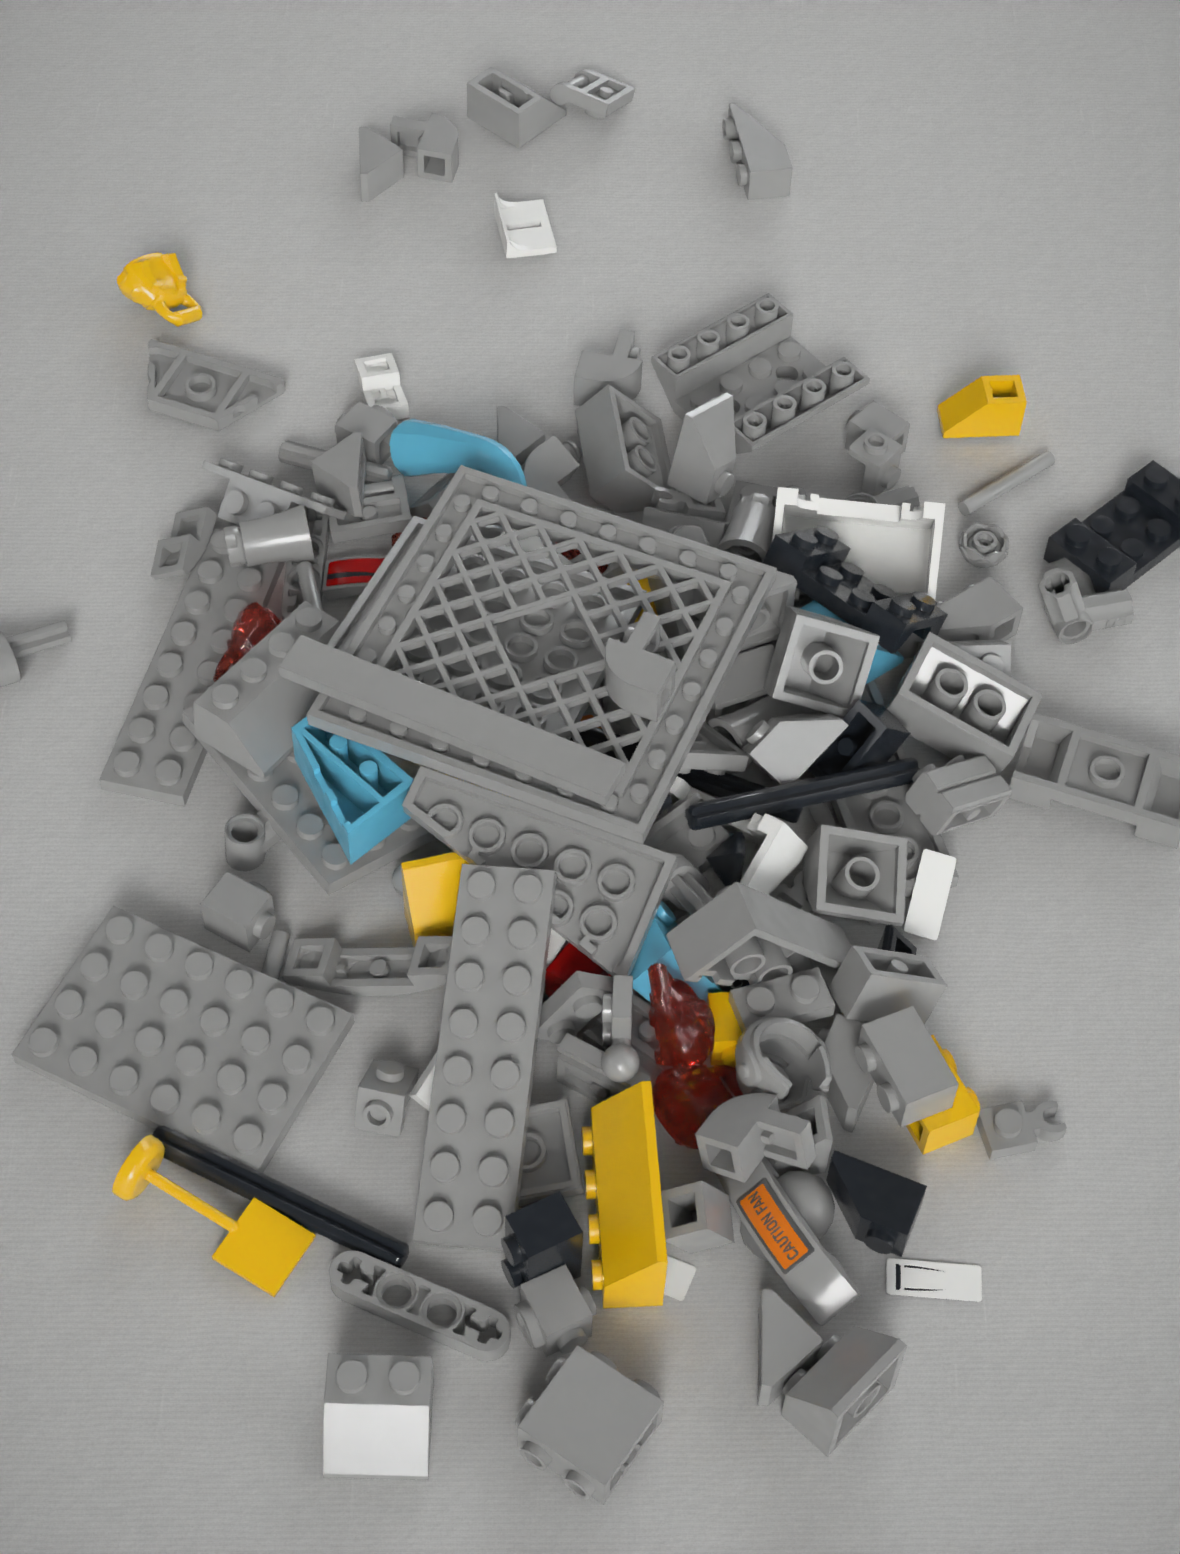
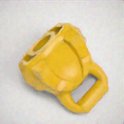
[117,252,202,327]

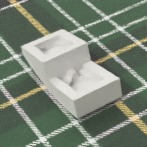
[354,353,410,420]

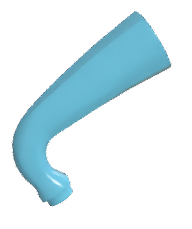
[389,419,527,486]

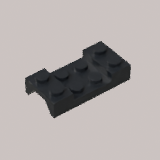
[1043,460,1180,593]
[762,526,948,654]

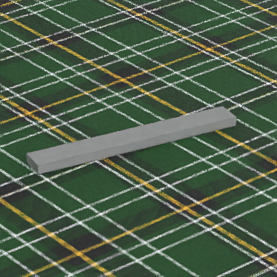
[278,635,626,806]

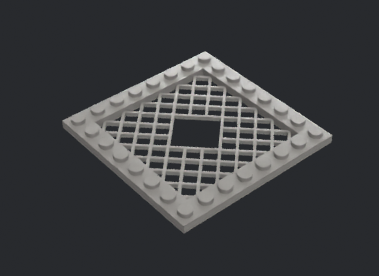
[307,465,777,845]

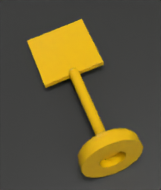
[112,1134,316,1297]

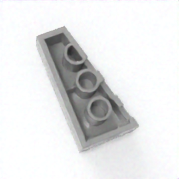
[666,882,851,994]

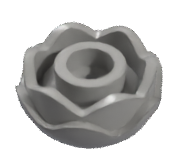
[959,522,1009,568]

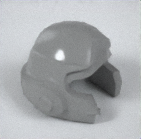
[735,1016,832,1110]

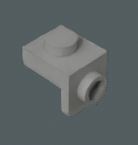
[848,428,903,496]
[354,1059,419,1137]

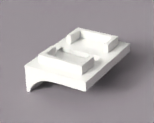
[494,193,557,258]

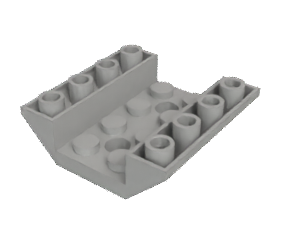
[651,293,870,454]

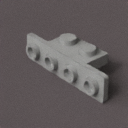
[202,458,346,525]

